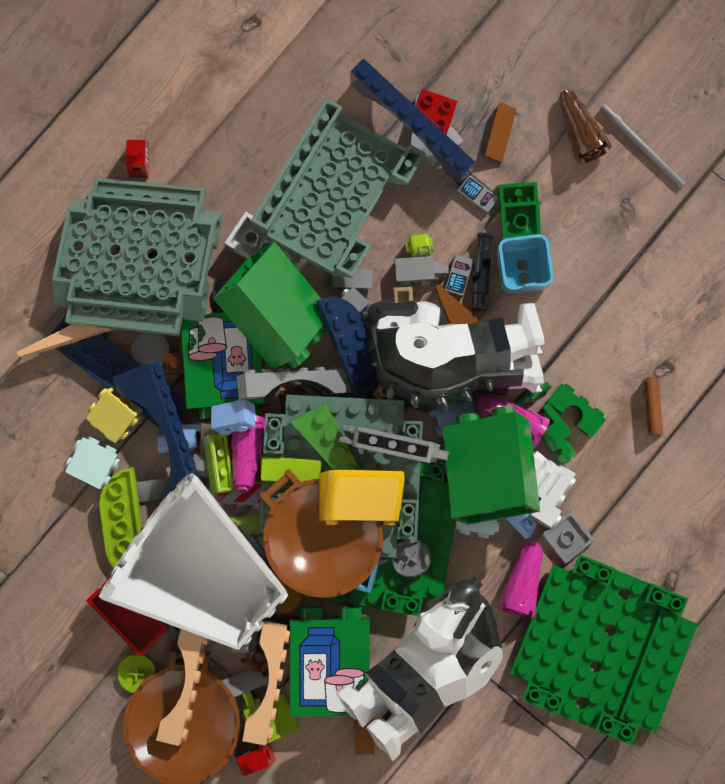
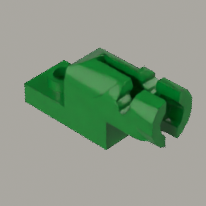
[541,403,577,465]

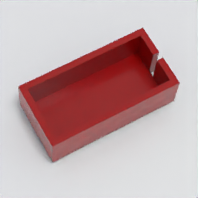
[86,576,170,657]

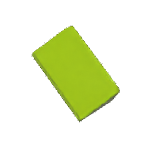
[273,693,300,738]

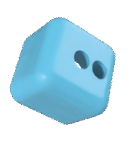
[497,234,554,294]

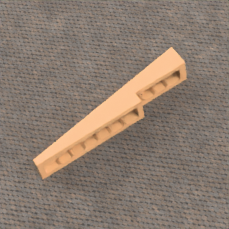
[17,324,114,359]

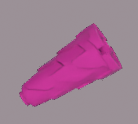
[474,393,550,450]
[231,415,265,493]
[497,541,543,619]

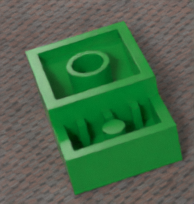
[498,182,541,240]

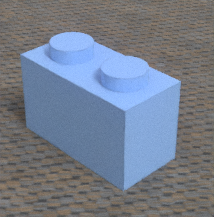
[211,399,255,435]

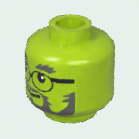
[405,233,434,257]

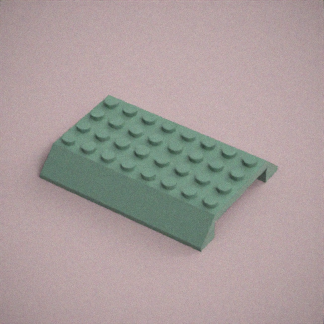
[250,98,426,278]

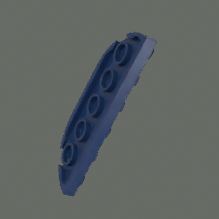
[316,297,379,399]

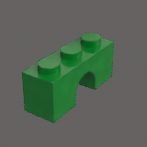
[545,383,607,439]

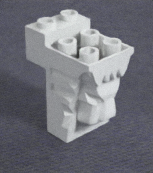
[529,451,576,528]

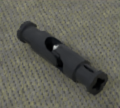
[469,233,494,311]

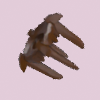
[240,637,269,677]

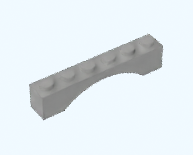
[237,366,352,400]

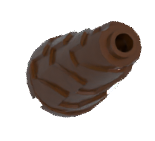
[558,89,612,164]

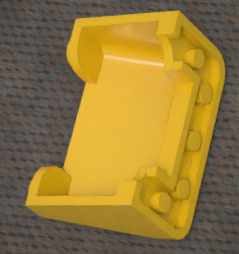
[319,470,405,526]

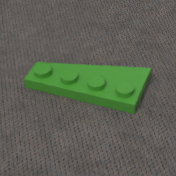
[290,403,361,470]

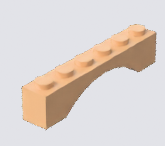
[243,621,290,745]
[156,629,209,746]

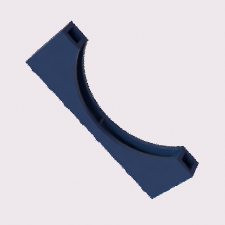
[350,58,476,186]
[112,361,201,507]

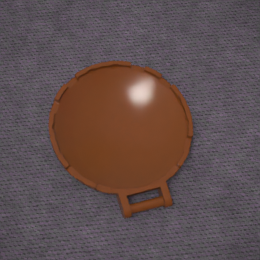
[259,469,383,598]
[123,649,240,784]

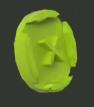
[118,654,156,693]

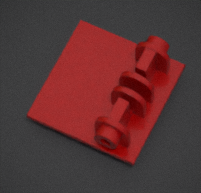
[416,89,458,135]

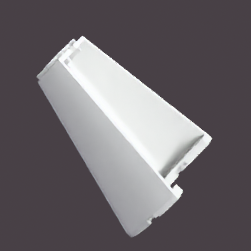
[99,473,288,650]

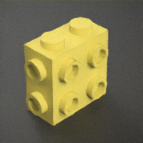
[86,386,143,443]

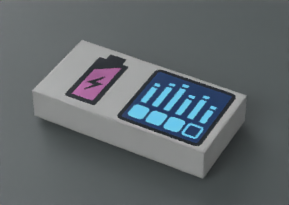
[457,176,499,214]
[445,254,474,297]

